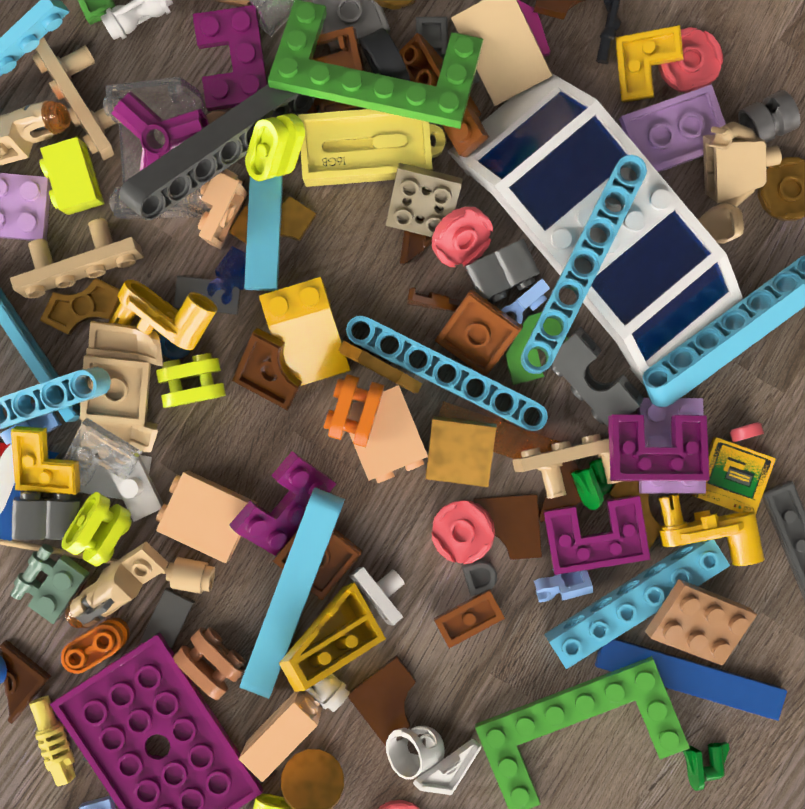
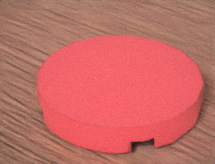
[658,27,723,93]
[432,206,493,267]
[432,500,495,564]

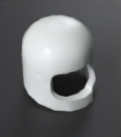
[386,726,445,779]

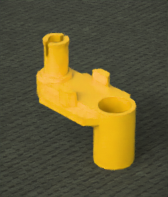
[109,280,217,350]
[658,494,765,566]

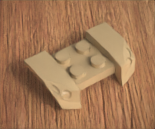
[79,321,163,453]

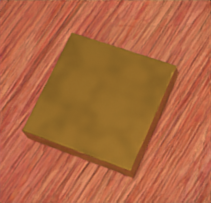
[426,416,497,487]

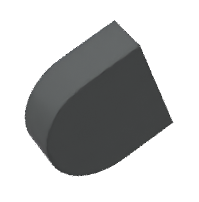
[461,560,497,596]

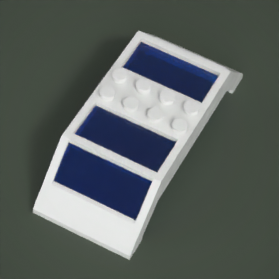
[448,73,743,385]

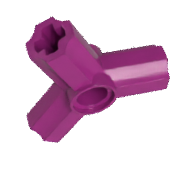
[111,91,209,171]

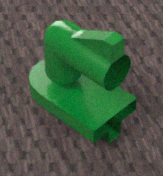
[571,458,612,510]
[683,742,730,791]

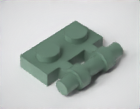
[10,544,90,624]

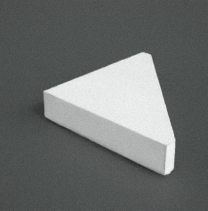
[413,739,482,795]

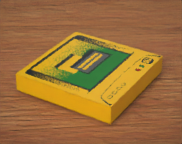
[692,437,776,515]

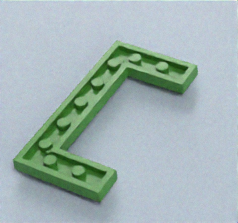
[268,0,483,129]
[475,656,690,809]

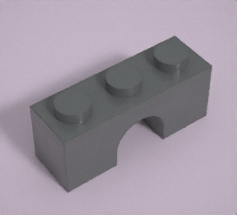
[550,327,644,427]

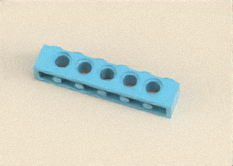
[544,539,730,669]

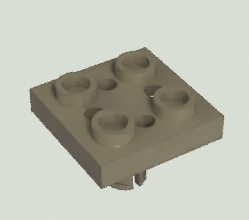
[386,163,463,237]

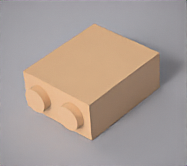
[348,385,428,483]
[156,471,257,563]
[239,691,322,782]

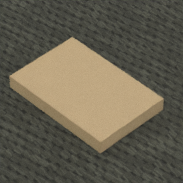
[451,0,553,106]

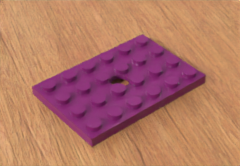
[50,632,263,809]

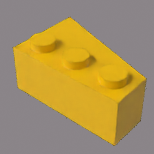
[279,582,386,692]

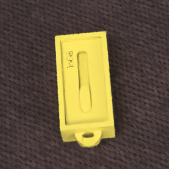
[298,109,446,187]

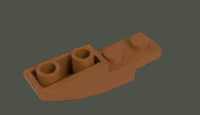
[399,33,489,158]

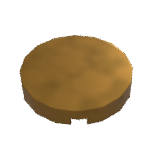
[758,157,805,221]
[281,749,344,809]

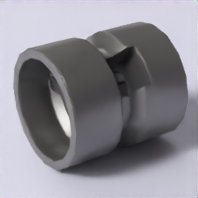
[738,90,801,143]

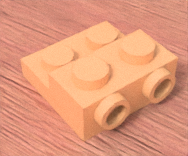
[198,169,248,250]

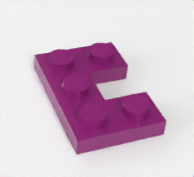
[193,5,268,111]
[608,414,710,481]
[229,451,336,556]
[543,495,651,575]

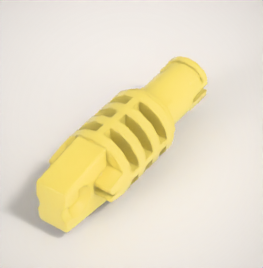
[29,695,76,787]

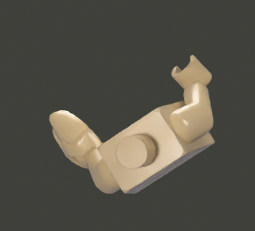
[698,121,782,244]

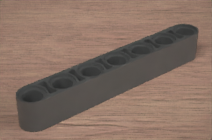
[119,84,315,220]

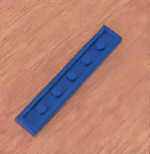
[595,638,787,721]

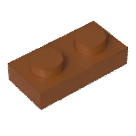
[434,589,505,649]

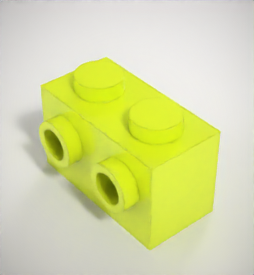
[39,137,104,215]

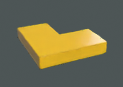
[615,25,684,103]
[11,426,81,495]

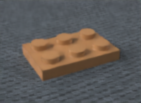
[645,579,757,666]

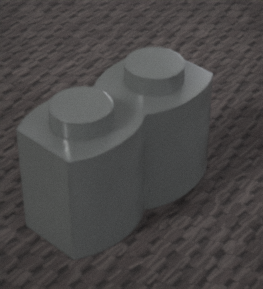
[465,239,540,304]
[12,491,81,540]

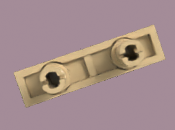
[32,37,120,161]
[10,218,144,299]
[512,434,622,499]

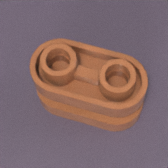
[173,627,245,700]

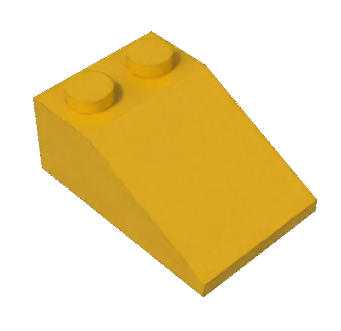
[259,277,351,386]

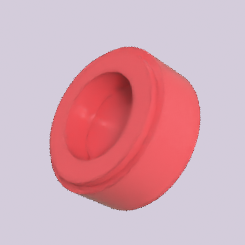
[729,422,764,443]

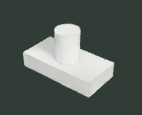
[106,451,163,522]
[349,567,405,625]

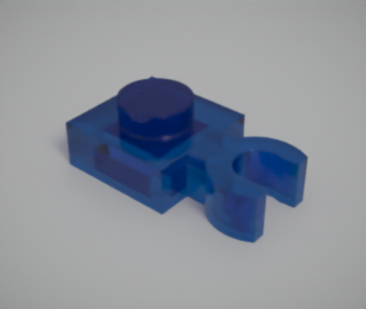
[207,246,246,305]

